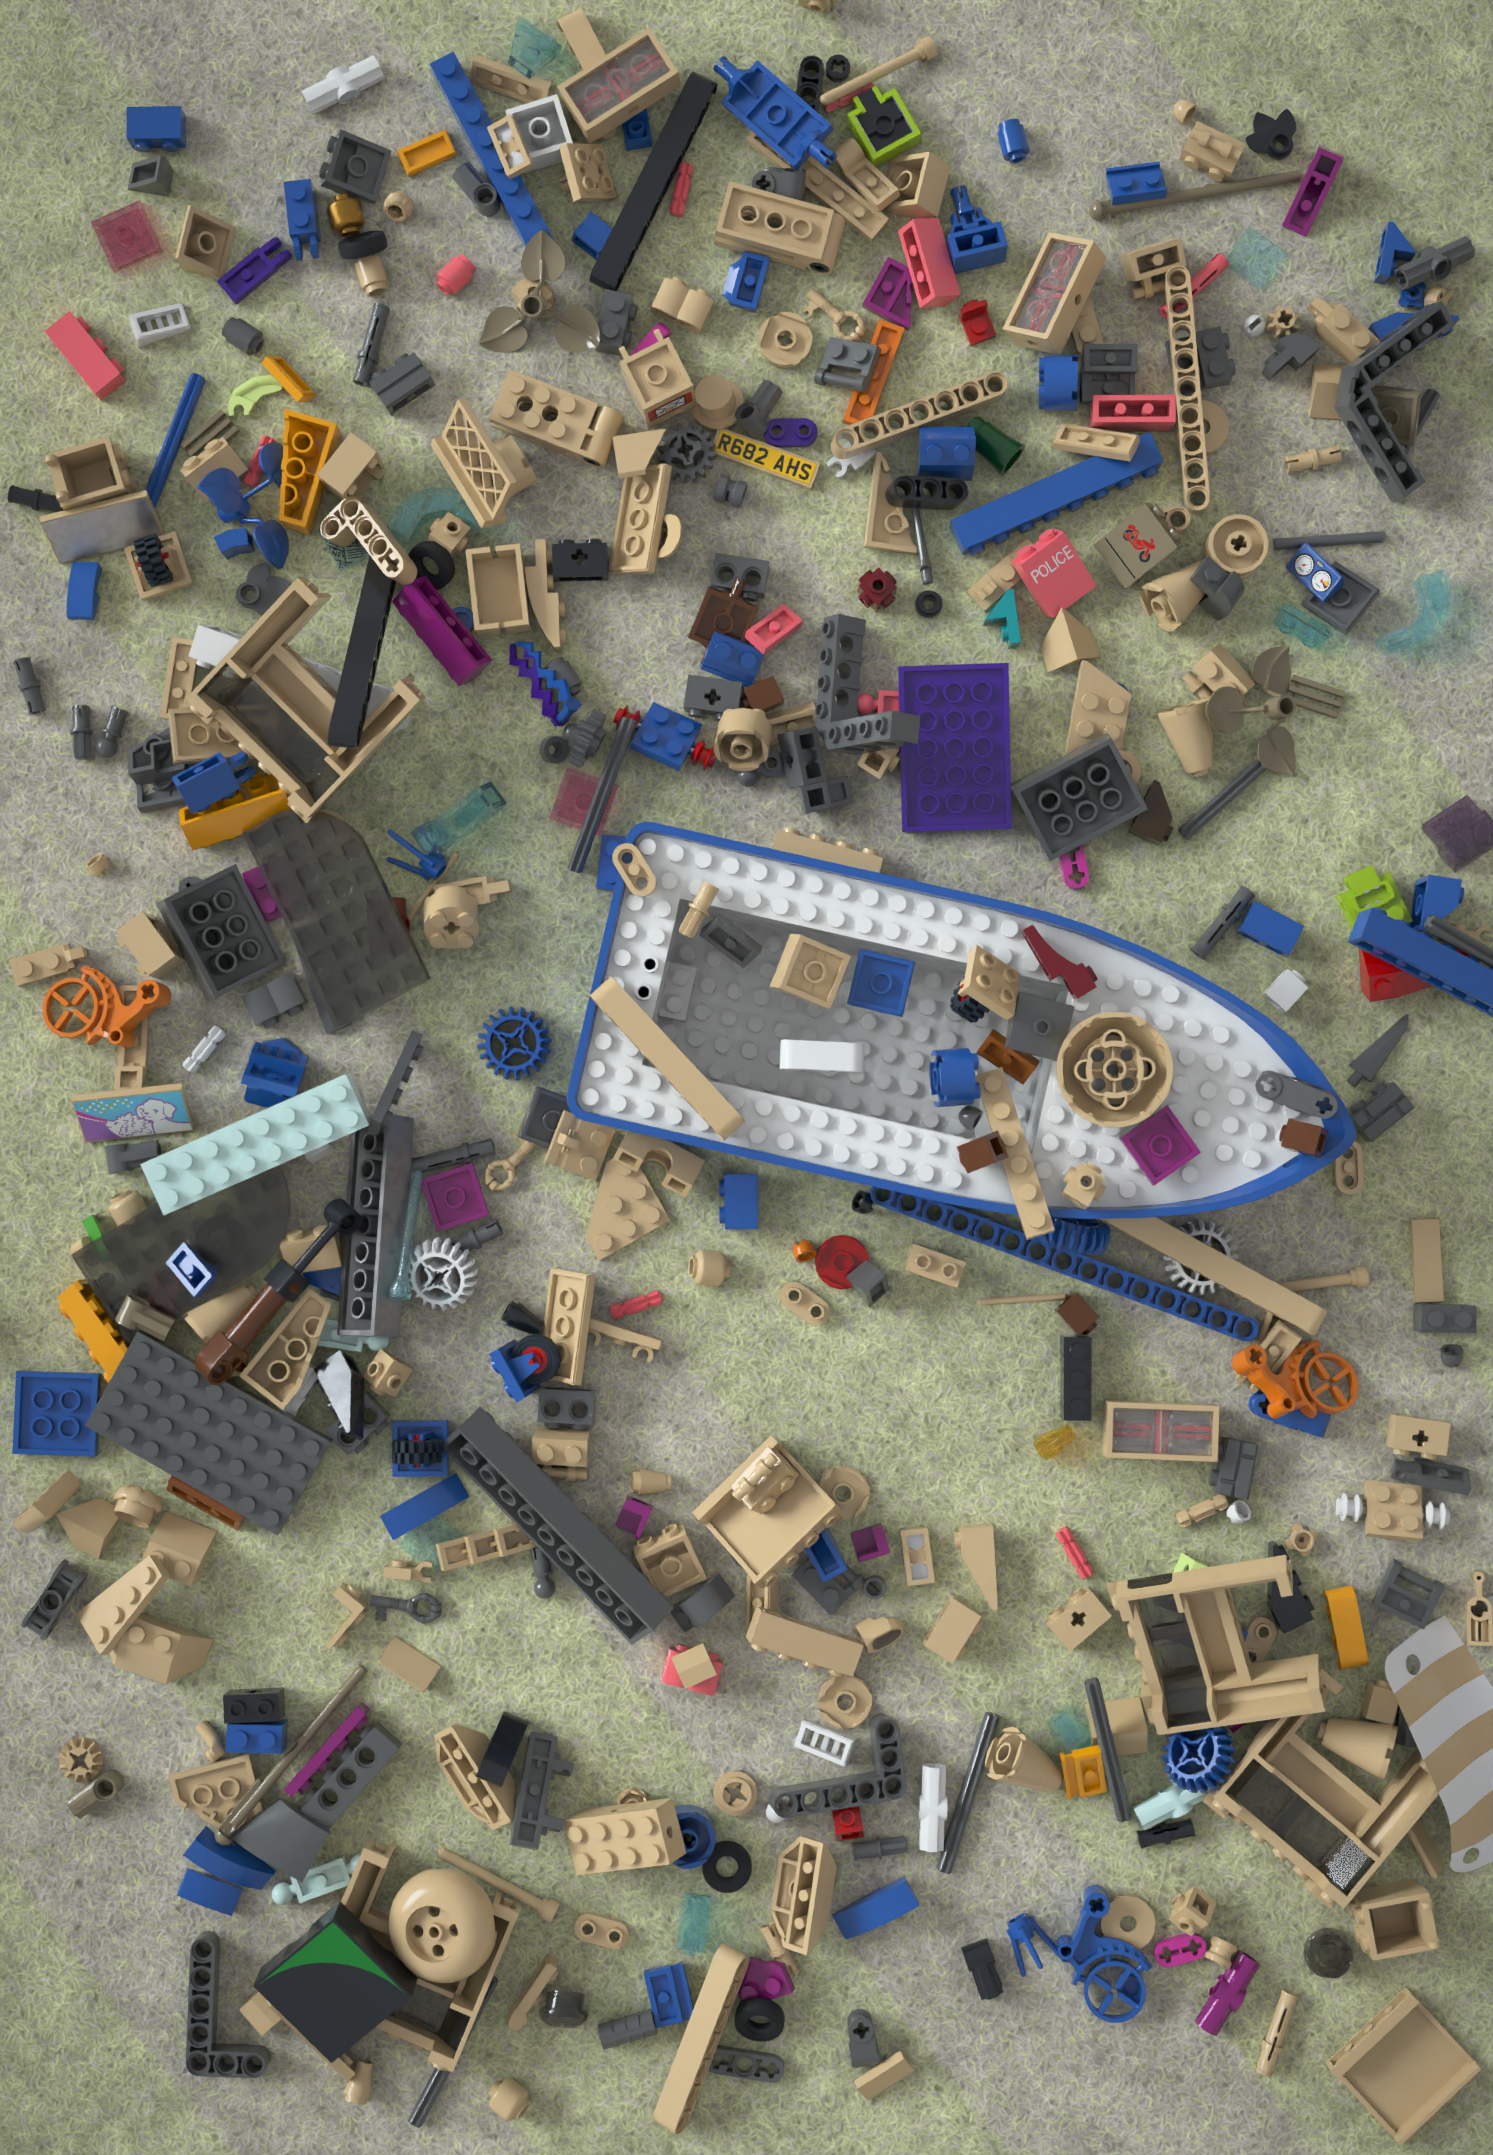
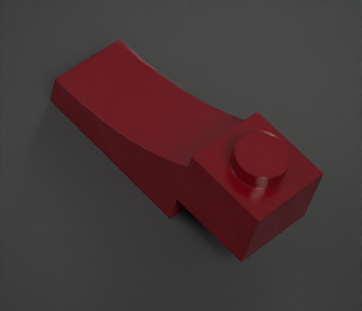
[1021,924,1098,1000]

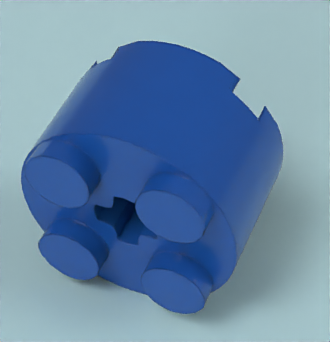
[1039,355,1078,412]
[929,1048,981,1107]
[673,1805,716,1869]

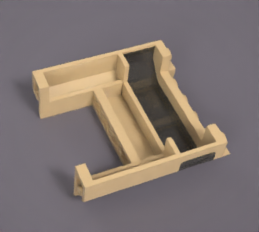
[186,577,426,823]
[1106,1555,1326,1735]
[1202,1666,1439,1910]
[341,1841,521,2072]

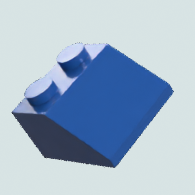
[917,427,976,481]
[1410,875,1464,932]

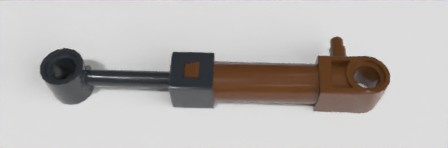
[195,1198,362,1385]

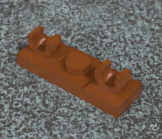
[167,1476,244,1531]

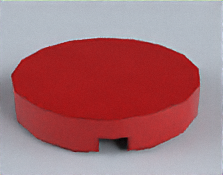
[815,1235,869,1290]

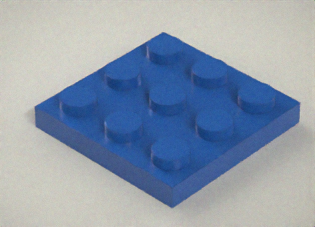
[12,1370,101,1457]

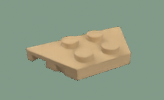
[1064,660,1132,755]

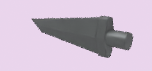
[912,508,933,585]
[1347,1014,1409,1088]

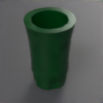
[966,416,1025,476]

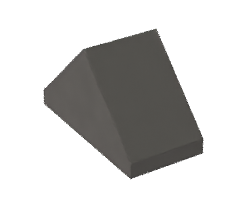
[128,155,174,197]
[846,1259,890,1308]

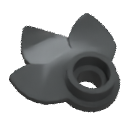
[236,563,290,616]

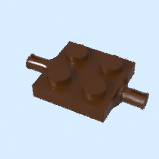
[688,577,759,663]

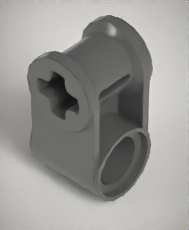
[752,167,806,200]
[847,2009,880,2068]

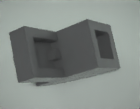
[1190,556,1244,621]
[670,1574,736,1632]

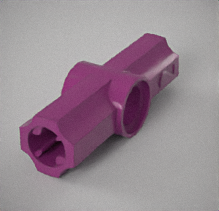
[1195,1950,1260,2036]

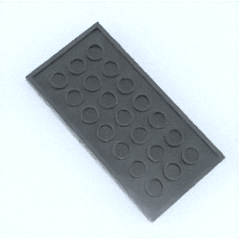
[85,1330,333,1536]

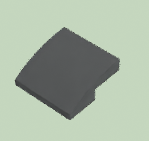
[1080,344,1138,404]

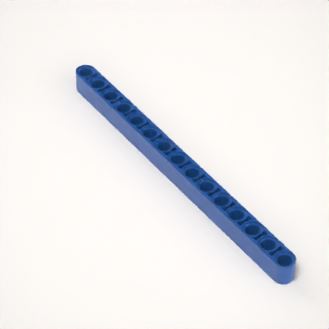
[870,1186,1259,1342]

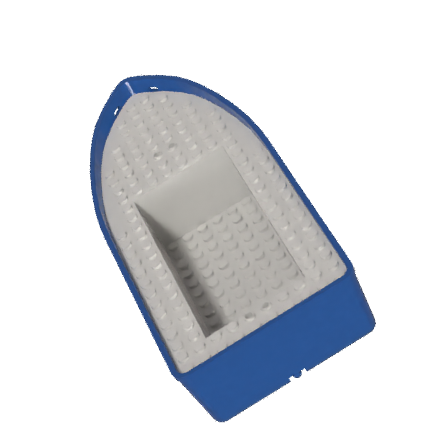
[567,822,1356,1219]

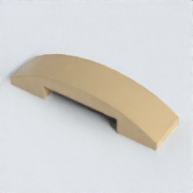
[114,985,149,1091]

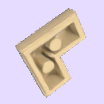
[12,1470,80,1533]

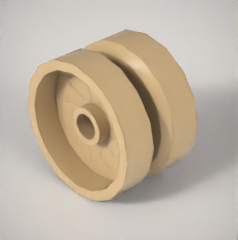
[1203,514,1269,580]

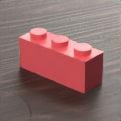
[898,218,961,308]
[45,311,126,401]
[1089,395,1176,431]

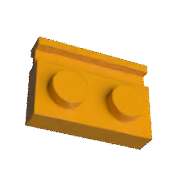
[1059,1745,1107,1800]

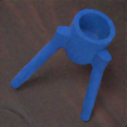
[387,829,448,881]
[1006,1913,1067,1977]

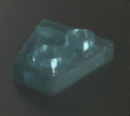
[508,16,562,79]

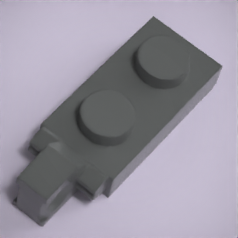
[1390,1458,1471,1496]

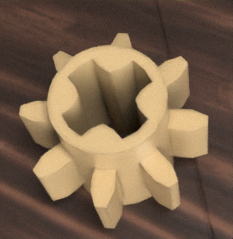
[1265,305,1300,340]

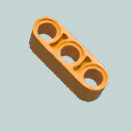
[1323,1585,1368,1670]

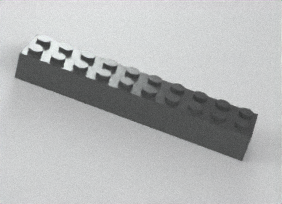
[442,1407,674,1645]

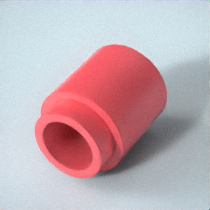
[436,254,476,296]

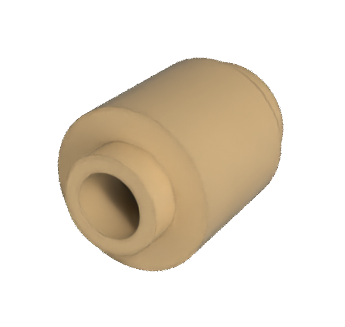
[355,254,388,297]

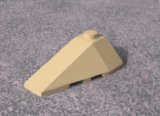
[239,1288,332,1410]

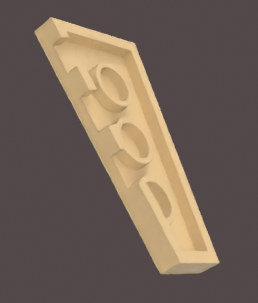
[76,1555,170,1655]

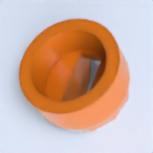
[793,1239,816,1263]

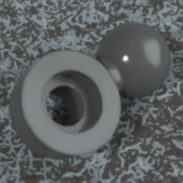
[539,723,577,764]
[737,749,784,787]

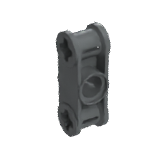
[1255,1070,1338,1119]
[21,1559,88,1641]

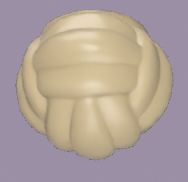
[384,191,413,222]

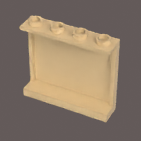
[692,1435,843,1589]
[1326,1987,1481,2146]

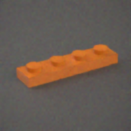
[842,319,905,432]

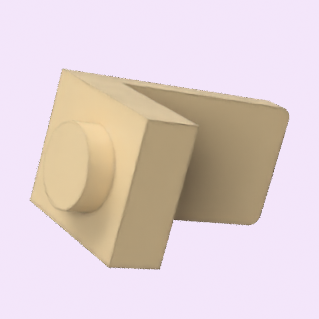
[325,1583,368,1650]

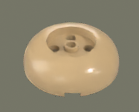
[1056,1011,1173,1128]
[388,1868,497,1983]

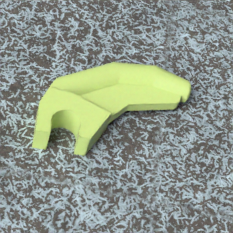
[229,374,283,418]

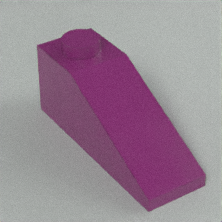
[1282,144,1344,237]

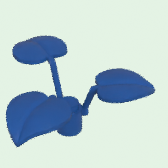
[197,443,289,570]

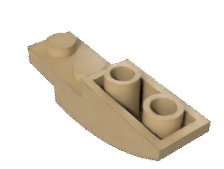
[525,539,567,652]

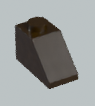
[1128,780,1174,846]

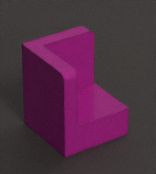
[616,1495,653,1539]
[850,1523,891,1562]

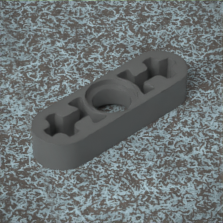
[709,2045,785,2083]

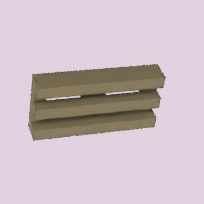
[180,409,240,457]
[1286,675,1345,719]

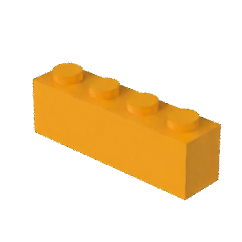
[279,409,341,536]
[179,771,296,851]
[57,1279,132,1384]

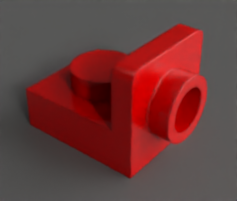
[959,299,996,346]
[832,1806,864,1842]

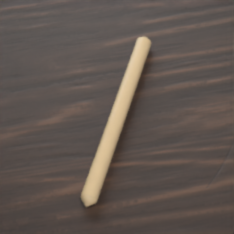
[407,851,459,923]
[977,1293,1068,1305]

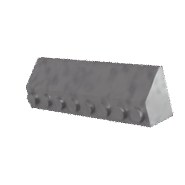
[337,1115,414,1338]

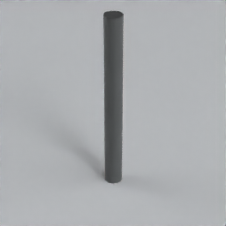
[1273,531,1384,550]

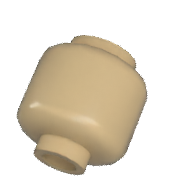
[108,1188,150,1231]
[688,1250,731,1287]
[488,2078,531,2122]

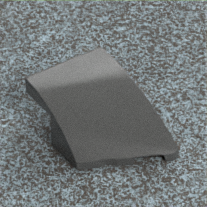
[127,727,189,813]
[230,1797,330,1882]

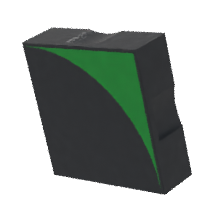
[253,1901,418,2063]

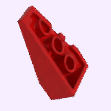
[1359,943,1469,1002]

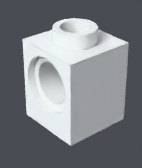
[1262,969,1309,1013]

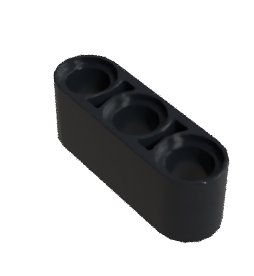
[796,55,824,113]
[885,475,969,510]
[476,1711,529,1787]

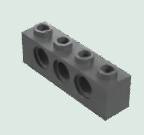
[300,1722,402,1829]

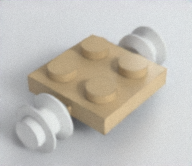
[1336,1480,1450,1542]

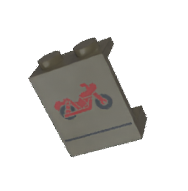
[1094,503,1183,588]

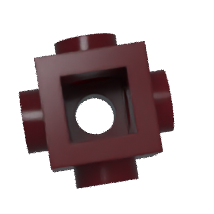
[858,568,897,612]

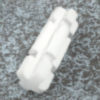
[182,1025,226,1074]

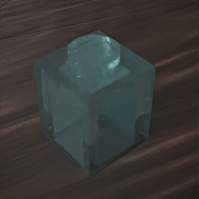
[1046,1705,1091,1753]

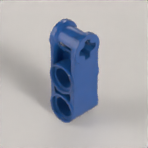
[1248,1391,1331,1438]

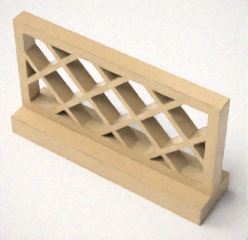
[430,398,517,528]

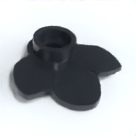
[1245,109,1296,160]

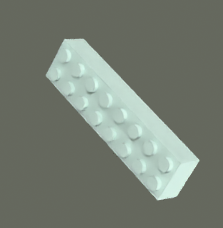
[140,1072,371,1215]

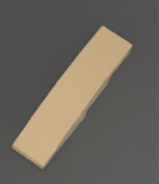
[435,1523,537,1571]

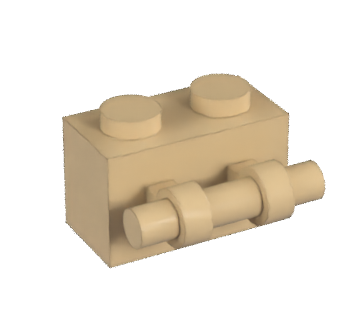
[1179,121,1246,182]
[1120,238,1187,300]
[1182,643,1256,699]
[532,1426,590,1482]
[730,1447,800,1514]

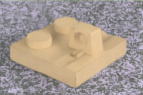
[544,1110,615,1181]

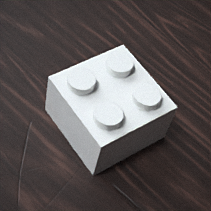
[505,94,573,174]

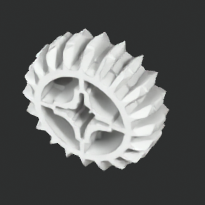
[1163,1220,1239,1295]
[404,1237,478,1311]

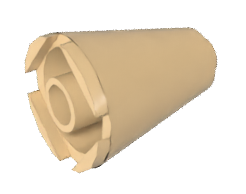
[1139,561,1205,631]
[1158,698,1213,777]
[182,1284,259,1345]
[1317,1718,1398,1779]
[985,1727,1063,1793]

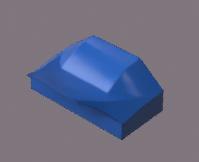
[722,251,770,313]

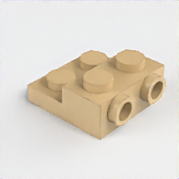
[633,1524,707,1597]

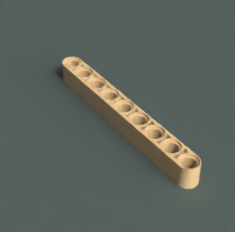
[1165,265,1210,515]
[1100,1217,1328,1336]

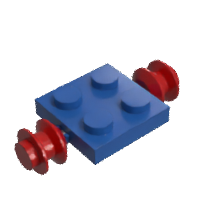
[613,702,717,771]

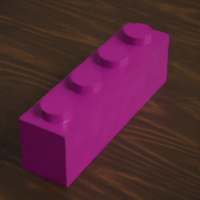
[392,576,492,686]

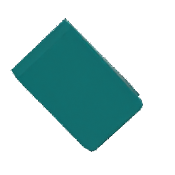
[983,589,1021,649]

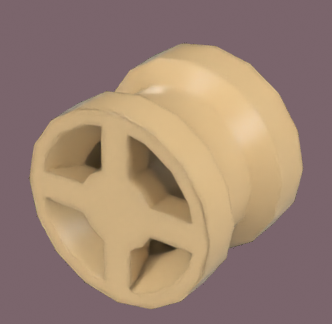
[1204,1936,1238,1969]

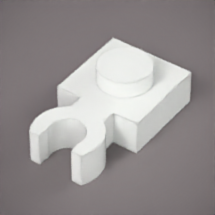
[827,441,876,479]

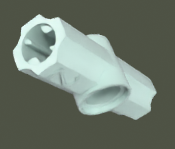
[1133,1771,1211,1830]

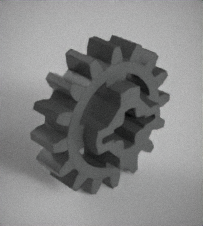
[657,422,717,483]
[568,709,607,768]

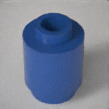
[997,119,1030,163]

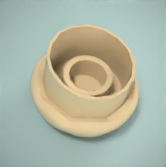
[114,1485,162,1529]

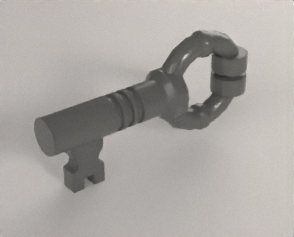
[370,1593,442,1623]

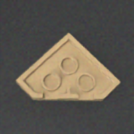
[586,1159,671,1261]
[168,1753,265,1830]

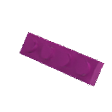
[284,1702,369,1797]

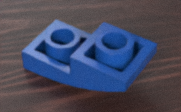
[622,108,653,151]
[67,562,102,620]
[176,1868,243,1916]

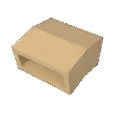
[671,1643,717,1689]
[239,1991,281,2036]

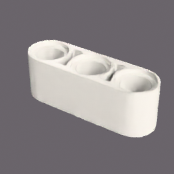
[780,1040,864,1073]

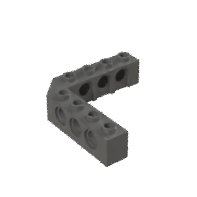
[1335,301,1456,500]
[815,614,920,755]

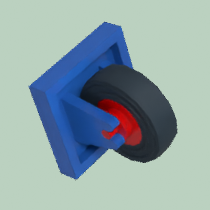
[489,1334,561,1403]

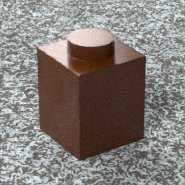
[741,676,784,713]
[1279,1118,1328,1158]
[957,1130,1009,1174]
[1054,1292,1099,1336]

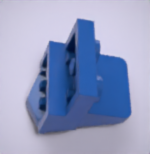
[241,1038,309,1108]

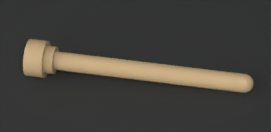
[820,36,937,105]
[1235,1265,1369,1299]
[437,1848,560,1923]

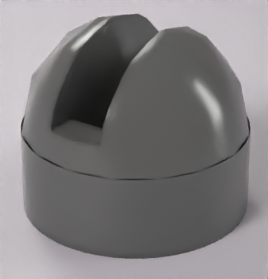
[958,1105,983,1131]
[1440,1344,1463,1368]
[864,1575,886,1599]

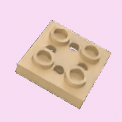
[559,143,616,202]

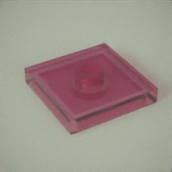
[91,200,163,273]
[549,767,619,837]

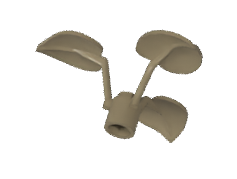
[479,230,601,353]
[1205,646,1296,775]

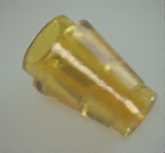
[1033,1424,1076,1461]

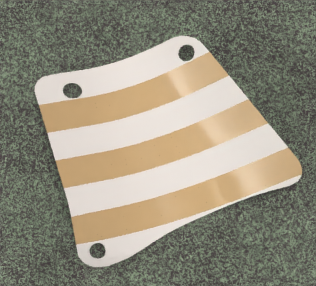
[1385,1595,1493,1872]

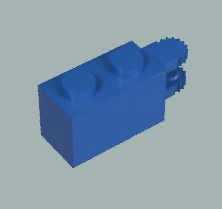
[171,751,256,814]

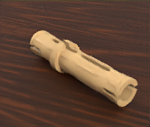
[1255,1989,1299,2077]

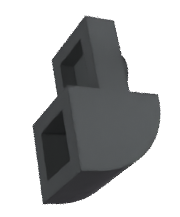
[1261,333,1321,381]
[798,776,853,814]

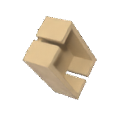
[466,543,532,637]

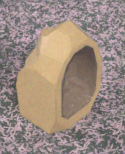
[854,1616,904,1653]

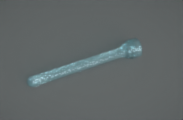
[389,1170,423,1301]

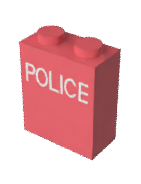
[1011,529,1097,618]

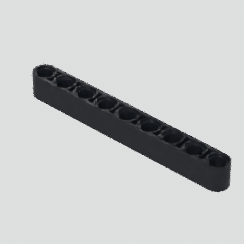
[589,72,718,291]
[328,550,397,749]

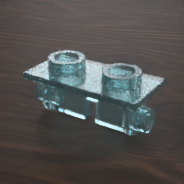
[1271,603,1331,651]
[676,1893,711,1956]

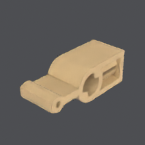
[1465,1570,1493,1646]

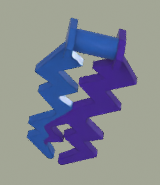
[509,641,582,726]

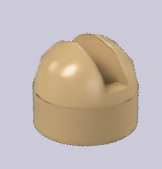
[1173,99,1197,124]
[85,853,110,877]

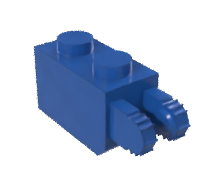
[283,179,321,261]

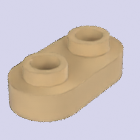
[612,843,657,897]
[1333,1141,1364,1195]
[780,1281,830,1325]
[1245,1616,1277,1664]
[574,1912,629,1949]

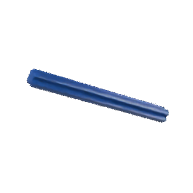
[145,373,206,509]

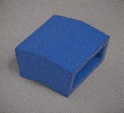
[572,212,613,260]
[214,528,254,560]

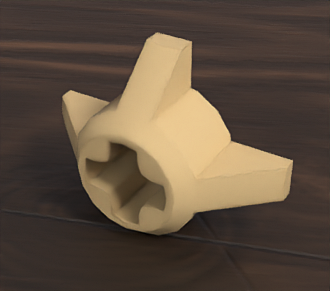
[1424,287,1454,307]

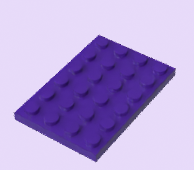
[898,663,1012,832]

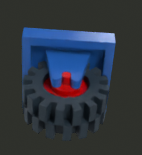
[392,1420,449,1477]

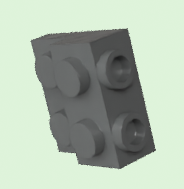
[318,129,391,204]
[1165,326,1236,394]

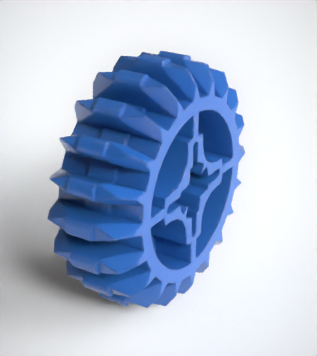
[477,1006,552,1080]
[1037,1217,1111,1255]
[1162,1716,1237,1794]

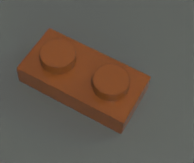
[976,1029,1040,1085]

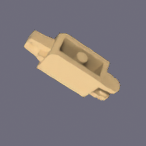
[1306,296,1379,364]

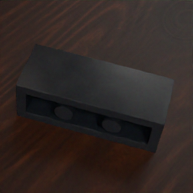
[1060,1335,1092,1421]

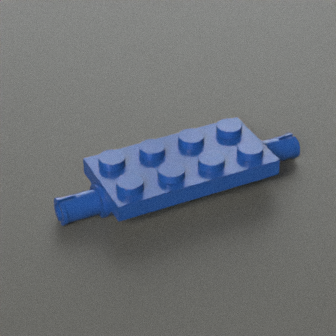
[713,56,837,171]

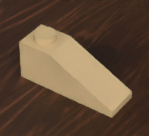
[954,1523,998,1611]

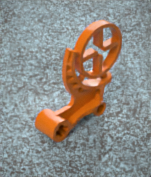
[43,965,171,1048]
[1231,1340,1358,1419]

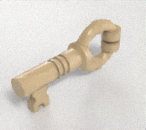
[802,288,866,342]
[483,1128,537,1191]

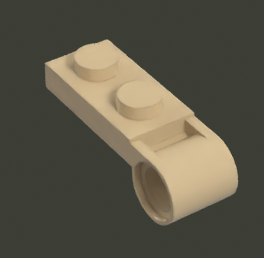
[830,137,900,212]

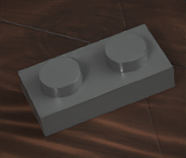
[699,913,763,968]

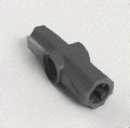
[1393,236,1475,291]

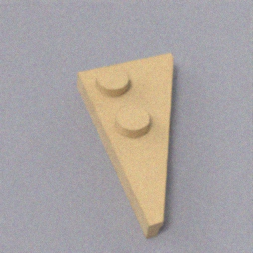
[864,451,917,555]

